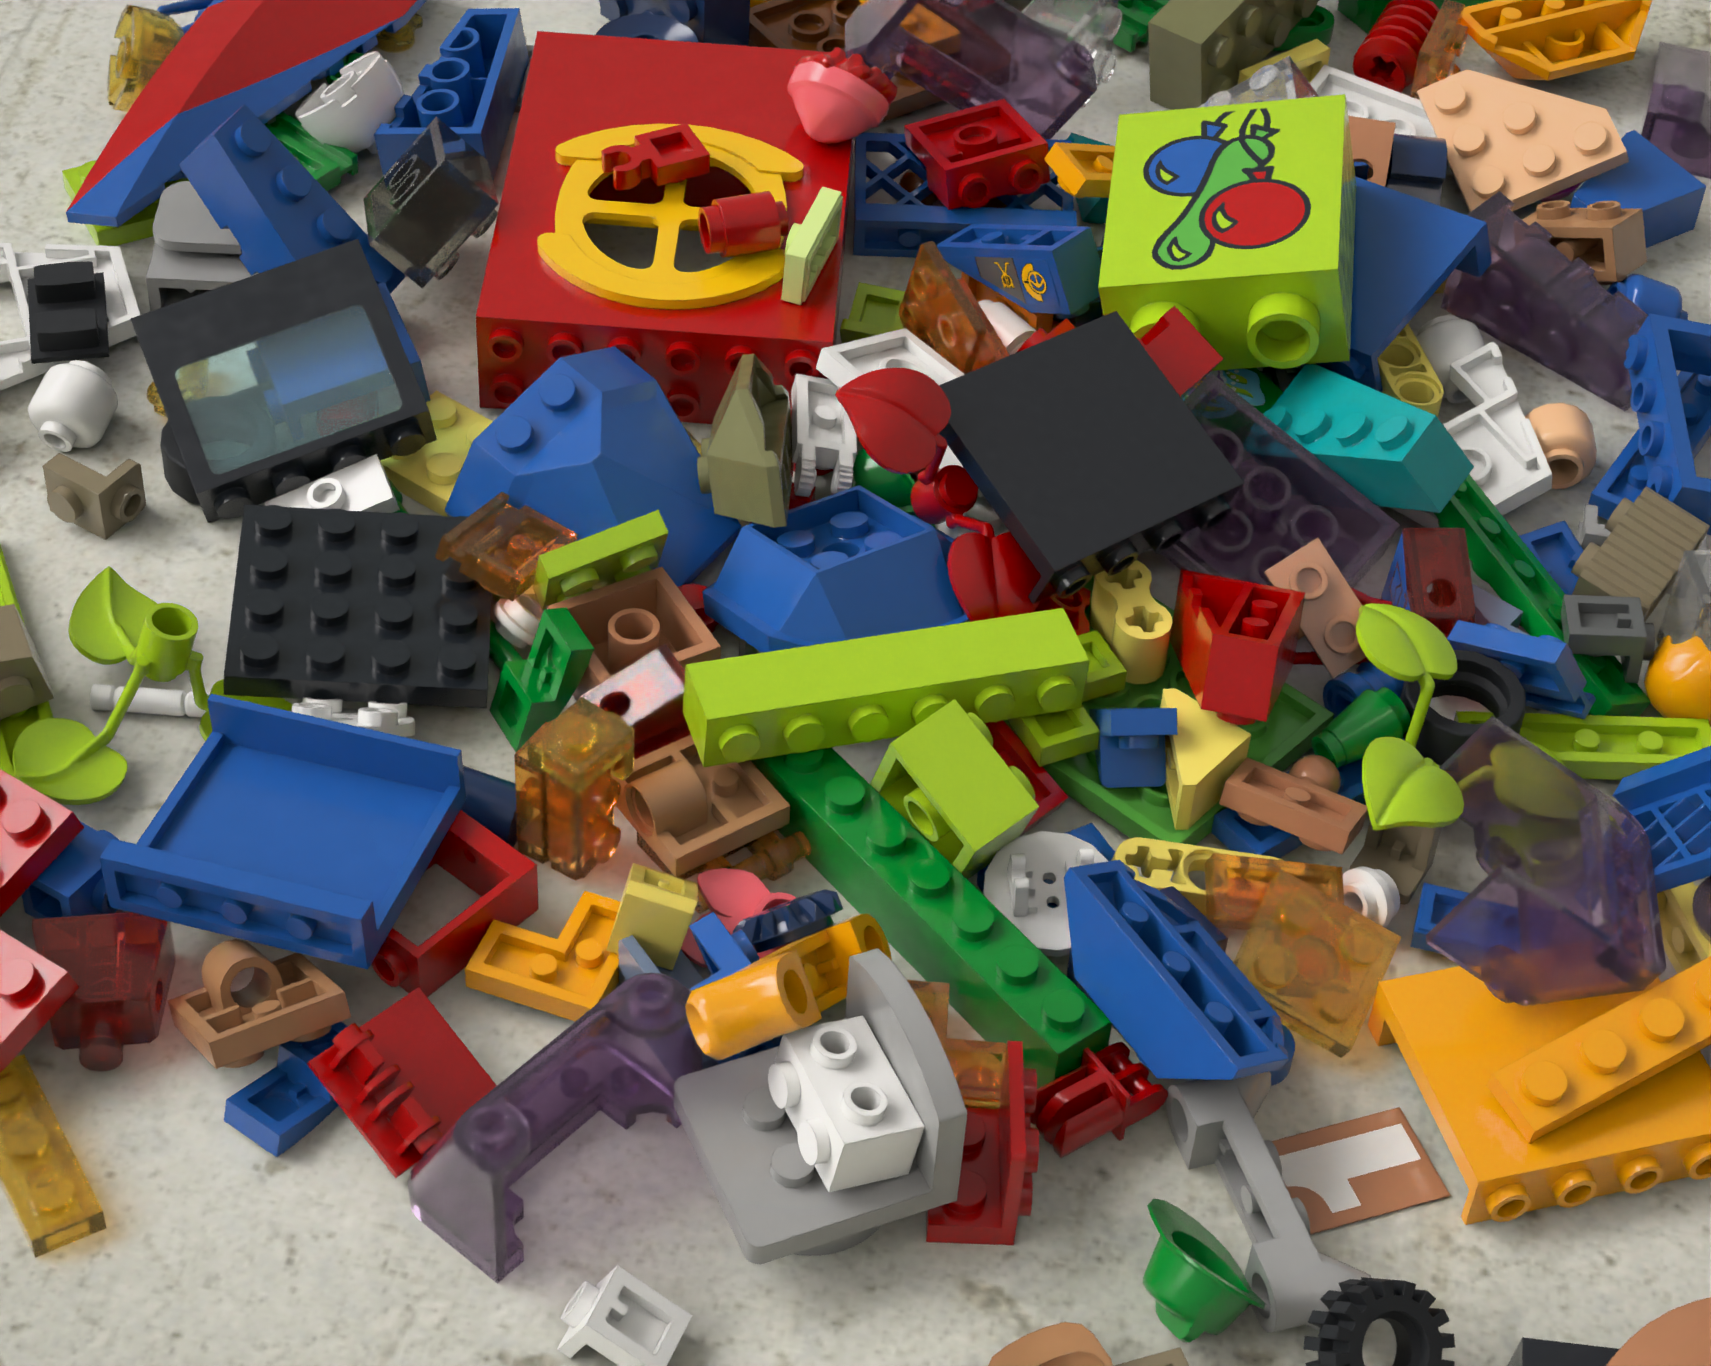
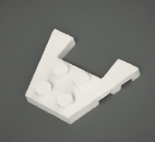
[0,243,140,391]
[1390,341,1552,543]

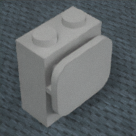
[146,181,259,312]

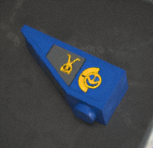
[934,223,1101,319]

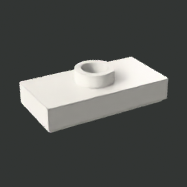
[264,454,400,513]

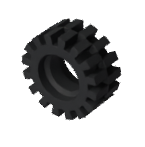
[1304,1277,1456,1366]

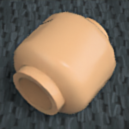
[1525,403,1597,489]

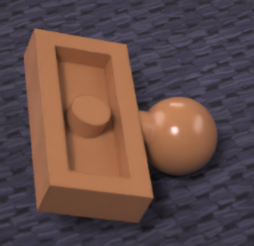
[1264,538,1366,678]
[1219,755,1368,855]

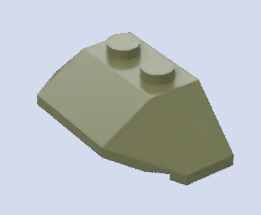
[697,354,794,528]

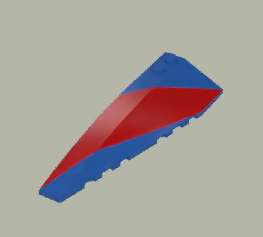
[66,0,427,227]

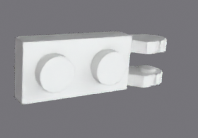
[791,373,857,497]

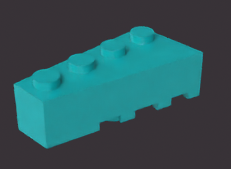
[1241,364,1474,513]

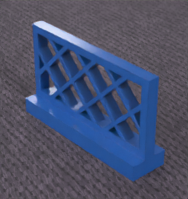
[853,132,1077,259]
[1575,746,1711,915]

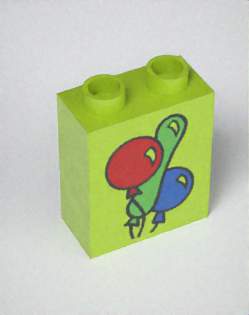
[1098,94,1356,371]

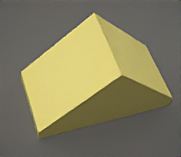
[1160,688,1251,830]
[606,863,698,971]

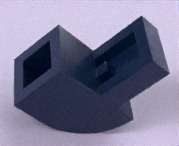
[1385,133,1447,206]

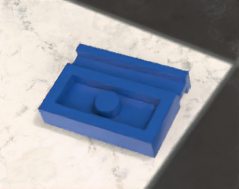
[1447,620,1596,719]

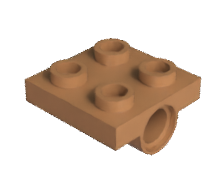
[604,735,790,877]
[167,939,351,1069]

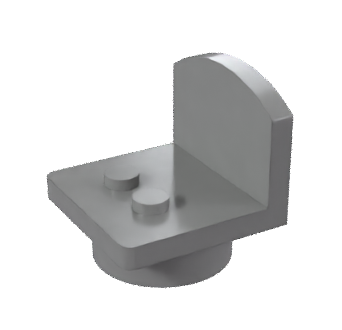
[674,948,967,1264]

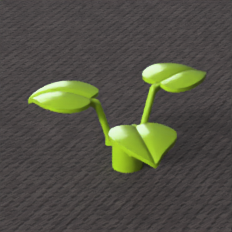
[13,566,292,805]
[1355,603,1589,831]

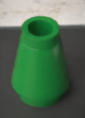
[1311,687,1411,768]

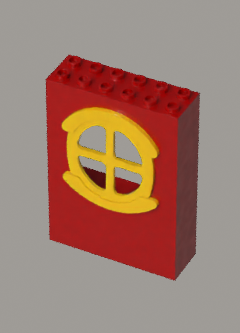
[476,31,855,424]

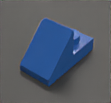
[1089,707,1177,788]

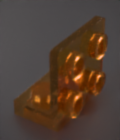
[899,241,1010,374]

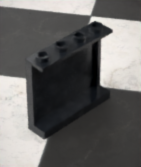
[939,311,1244,604]

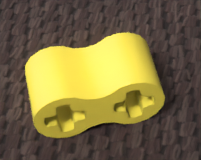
[1089,560,1173,684]

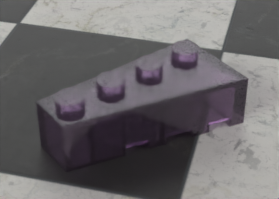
[1441,191,1648,411]

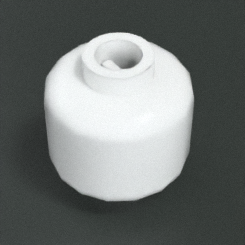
[1416,315,1485,403]
[28,360,118,452]

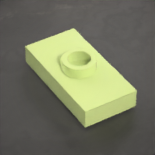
[781,187,843,305]

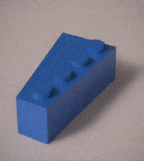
[374,8,529,189]

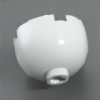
[295,51,404,154]

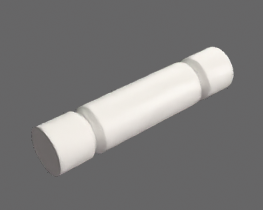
[90,684,210,718]

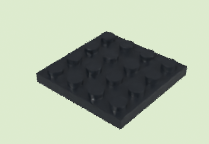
[224,505,494,708]

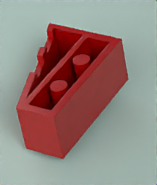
[1170,569,1305,725]

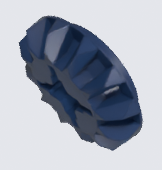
[733,889,843,953]

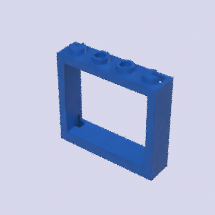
[1623,313,1711,535]

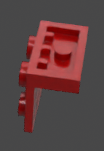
[926,1041,1039,1245]

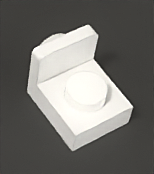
[557,1265,692,1366]

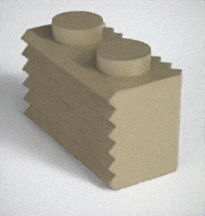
[1571,486,1710,622]

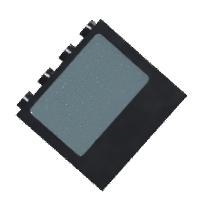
[131,239,437,523]

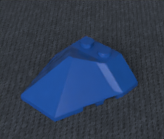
[445,346,742,587]

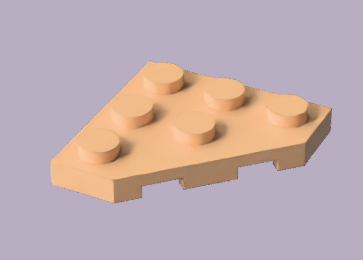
[1417,69,1629,222]

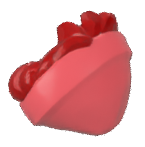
[787,47,897,144]

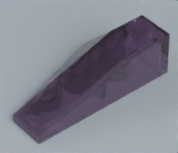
[1640,42,1711,179]

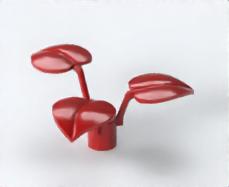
[835,368,1041,621]

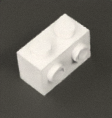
[768,1015,925,1192]

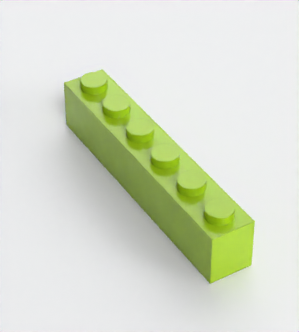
[682,608,1090,768]

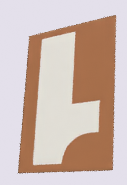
[1272,1107,1450,1235]

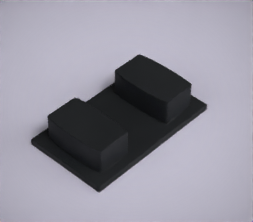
[27,261,110,364]

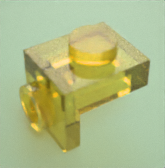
[527,697,634,793]

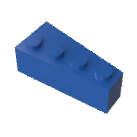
[179,104,406,294]

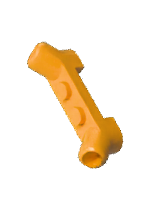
[685,914,892,1060]

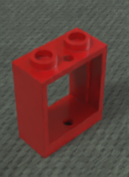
[371,810,539,997]

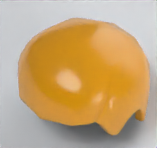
[1644,635,1711,727]

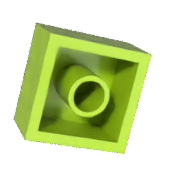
[870,699,1039,880]

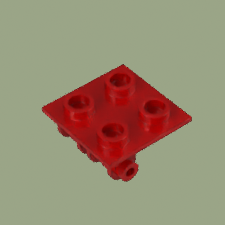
[307,987,506,1178]

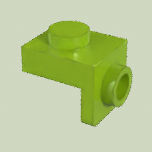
[839,282,914,343]

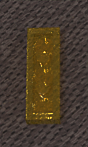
[0,1054,106,1258]

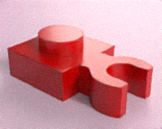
[602,123,710,190]

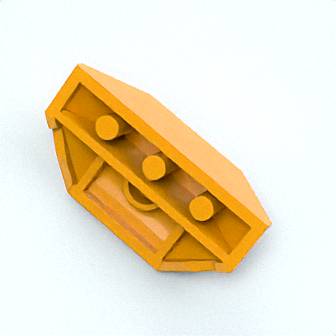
[1453,0,1652,81]

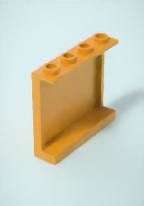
[1368,932,1711,1225]

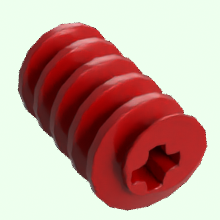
[1353,0,1445,93]

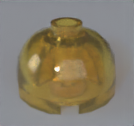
[107,5,185,112]

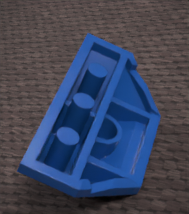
[1064,860,1289,1080]

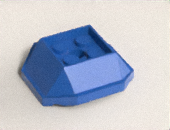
[702,485,971,653]

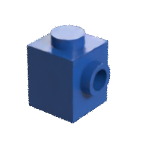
[22,821,119,943]

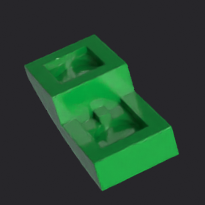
[489,607,594,752]

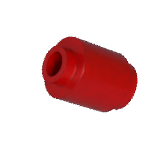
[698,191,789,258]

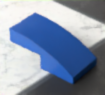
[224,1022,347,1157]

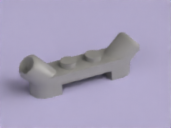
[1166,1071,1372,1332]

